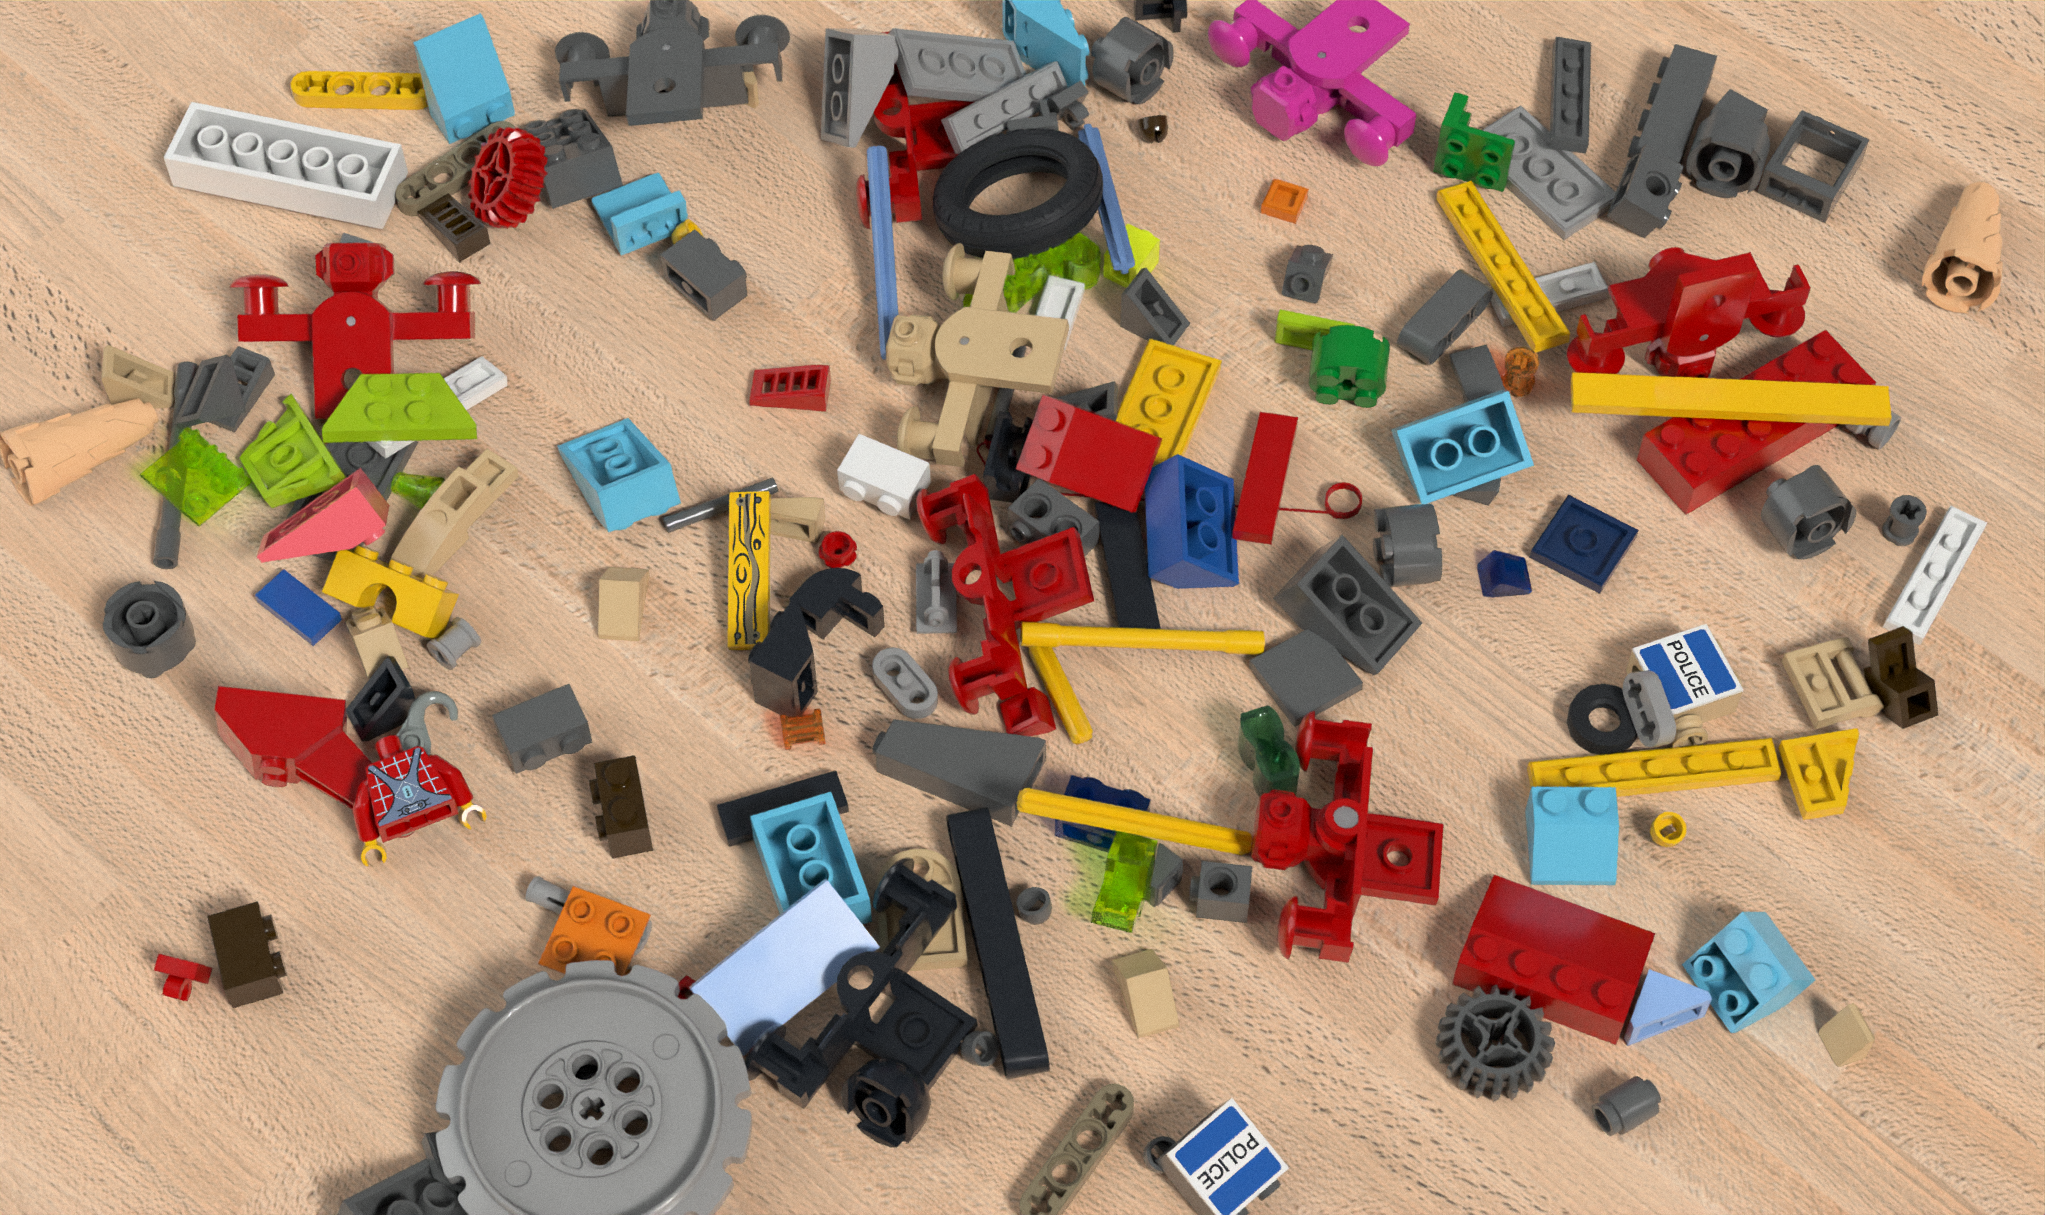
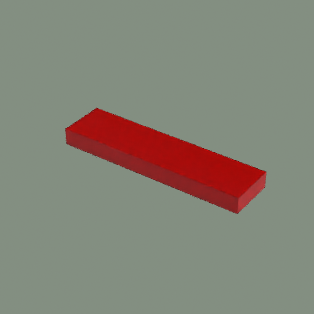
[1233,412,1298,545]

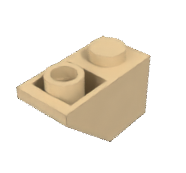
[345,606,409,679]

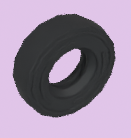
[1567,683,1638,755]

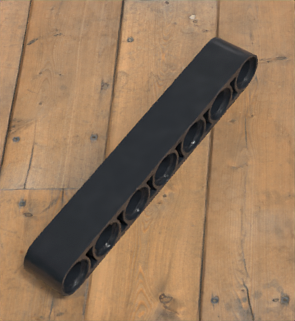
[946,807,1050,1080]

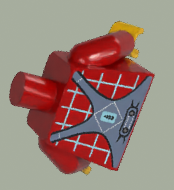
[353,735,487,867]

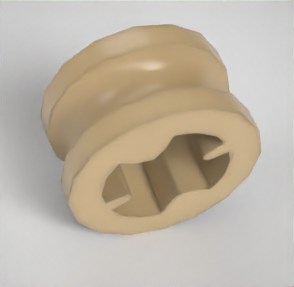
[1671,715,1708,748]

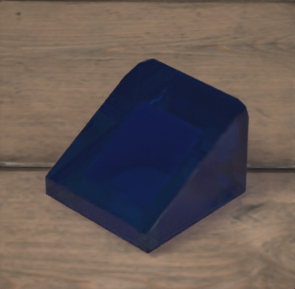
[1477,550,1532,598]

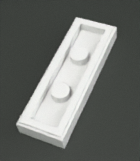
[1490,262,1609,327]

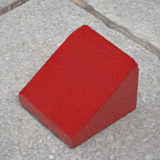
[999,687,1056,736]

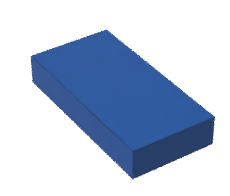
[255,569,342,646]

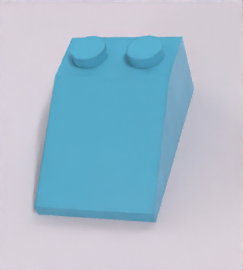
[413,13,515,144]
[557,418,681,532]

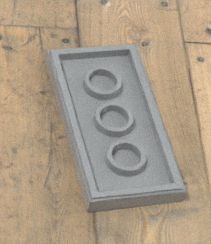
[889,28,1026,102]
[1482,105,1616,240]

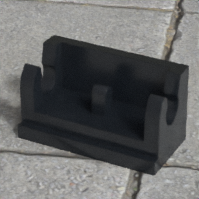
[983,411,1033,503]

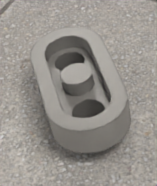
[872,647,938,719]

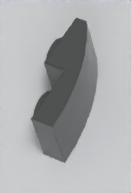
[1449,344,1505,403]

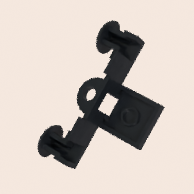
[744,857,978,1109]

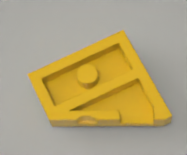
[1778,728,1860,820]

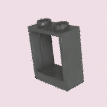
[1757,110,1869,223]

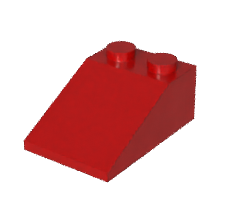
[1016,395,1163,513]

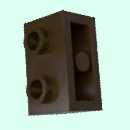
[589,755,653,859]
[207,901,287,1008]

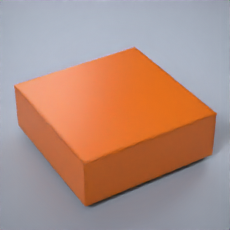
[1261,178,1309,224]

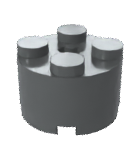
[1091,16,1174,104]
[1686,109,1770,198]
[1761,465,1856,560]
[1373,504,1442,588]
[102,581,196,679]

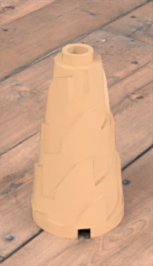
[1922,182,2003,313]
[0,398,158,506]

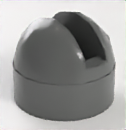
[1017,887,1052,925]
[960,1031,999,1067]
[1143,1136,1176,1174]

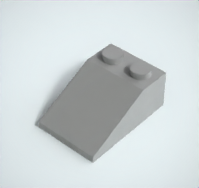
[821,28,898,148]

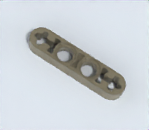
[395,121,515,217]
[1020,1084,1134,1215]

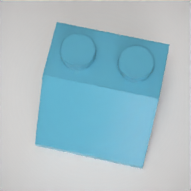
[1525,787,1619,885]

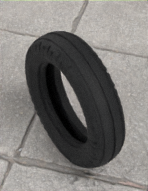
[933,128,1103,259]

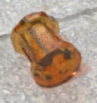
[1501,347,1540,397]
[780,708,826,750]

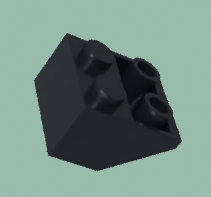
[748,599,818,723]

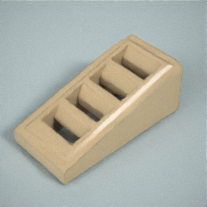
[771,497,825,543]

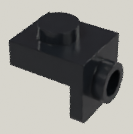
[1134,0,1187,33]

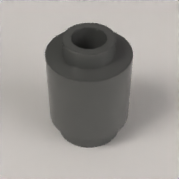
[1592,1076,1661,1136]

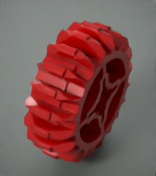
[468,127,548,229]

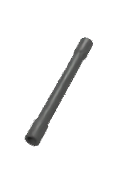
[153,362,199,569]

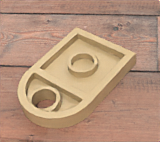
[876,849,968,971]

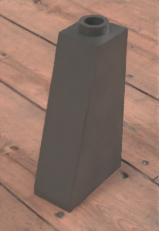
[872,719,1046,827]

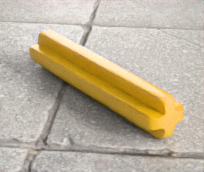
[1028,647,1093,745]

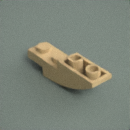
[388,449,519,579]

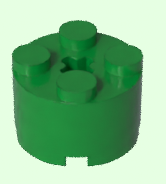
[1308,325,1390,408]

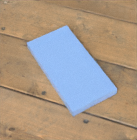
[689,878,880,1056]

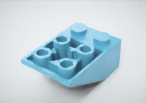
[1002,0,1089,88]

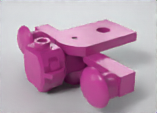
[1208,0,1416,167]

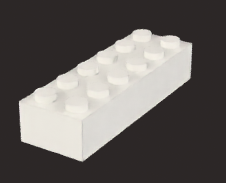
[164,102,408,229]

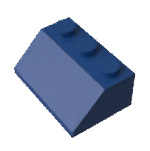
[1145,454,1239,589]

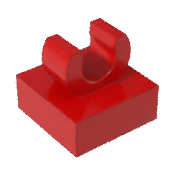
[154,954,213,1001]

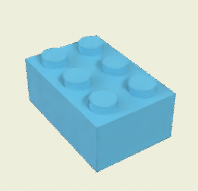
[750,792,872,925]

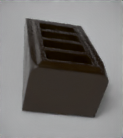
[417,193,491,262]

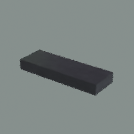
[717,770,849,847]

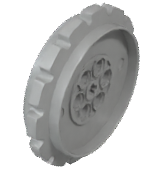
[436,960,753,1215]

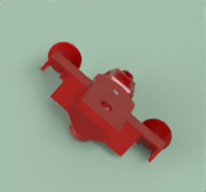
[1567,247,1811,378]

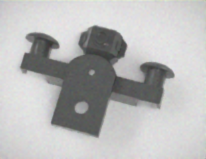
[555,0,790,126]

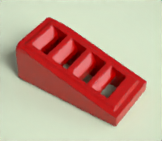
[749,365,831,412]

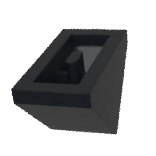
[346,656,415,741]

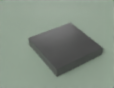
[1249,629,1363,727]

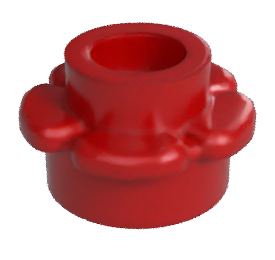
[818,531,857,568]

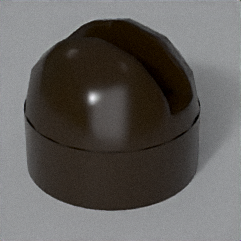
[1138,115,1168,143]

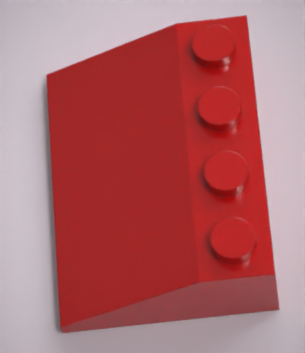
[1452,875,1656,1045]

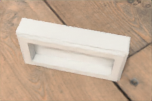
[1035,275,1085,350]

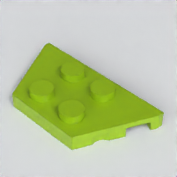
[322,373,477,443]
[239,394,346,508]

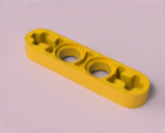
[290,71,428,110]

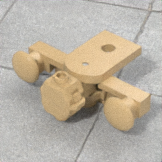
[886,243,1069,467]

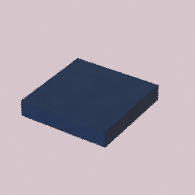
[1529,494,1639,594]

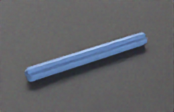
[1078,124,1135,274]
[867,146,899,360]

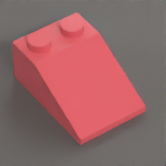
[257,468,390,563]

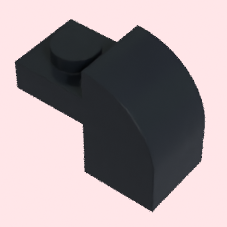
[789,568,885,640]

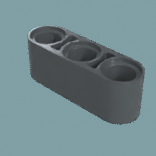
[1397,269,1493,365]

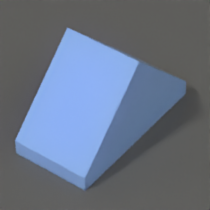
[1624,969,1712,1046]

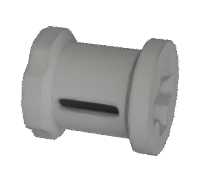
[427,617,481,670]

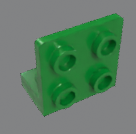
[1433,92,1515,192]

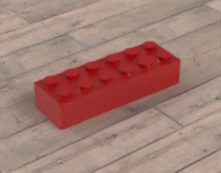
[1637,330,1876,515]

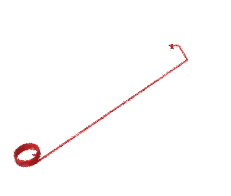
[976,439,1363,519]

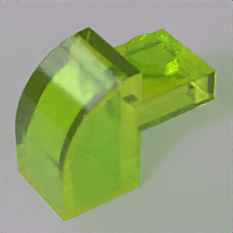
[1091,831,1158,933]

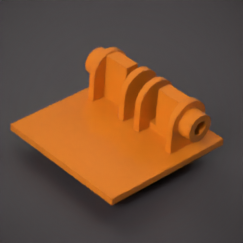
[538,886,651,976]

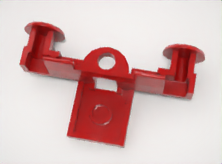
[856,31,974,230]
[916,474,1094,715]

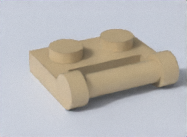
[1781,637,1884,729]

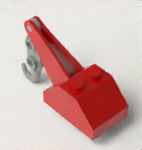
[214,686,458,838]

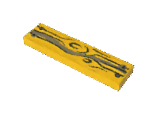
[727,491,771,650]

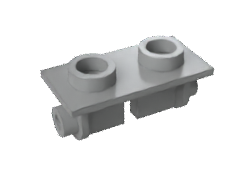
[916,550,957,634]

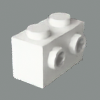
[837,434,931,520]

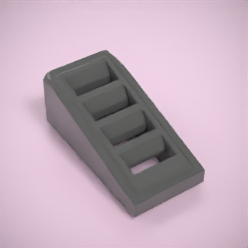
[209,346,275,432]

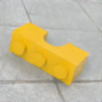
[322,544,459,639]

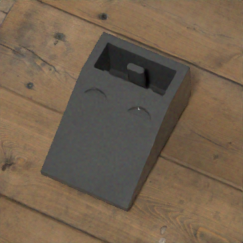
[523,109,623,209]

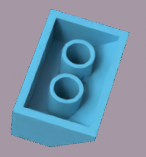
[1391,390,1534,505]

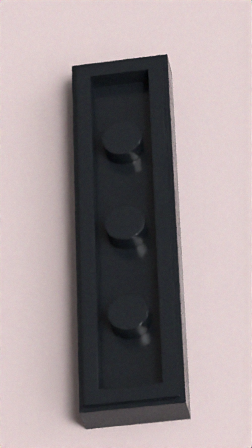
[1095,502,1161,629]

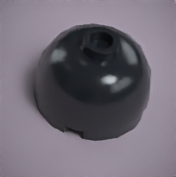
[841,1057,931,1148]

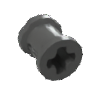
[1882,495,1927,546]

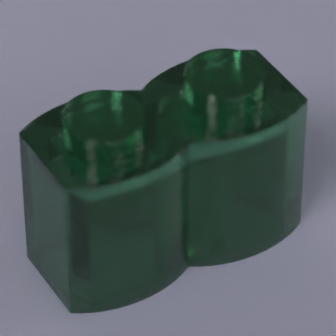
[1238,705,1300,797]

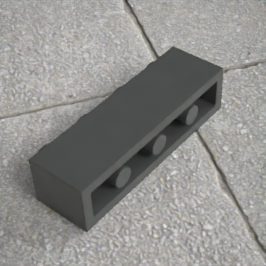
[1627,44,1717,164]

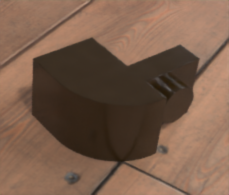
[1863,626,1939,729]

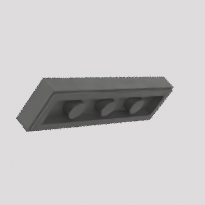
[1549,37,1591,154]

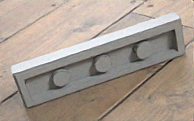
[941,61,1068,154]

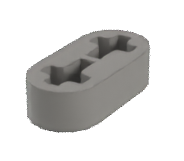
[1623,670,1676,747]

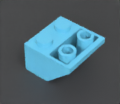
[1682,911,1816,1033]

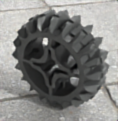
[1436,984,1555,1102]

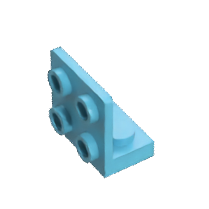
[592,173,688,256]

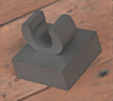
[1048,80,1089,130]

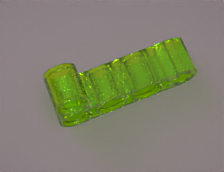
[963,232,1101,313]

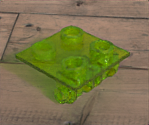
[139,427,252,527]

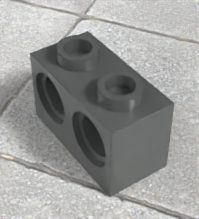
[1008,478,1100,556]

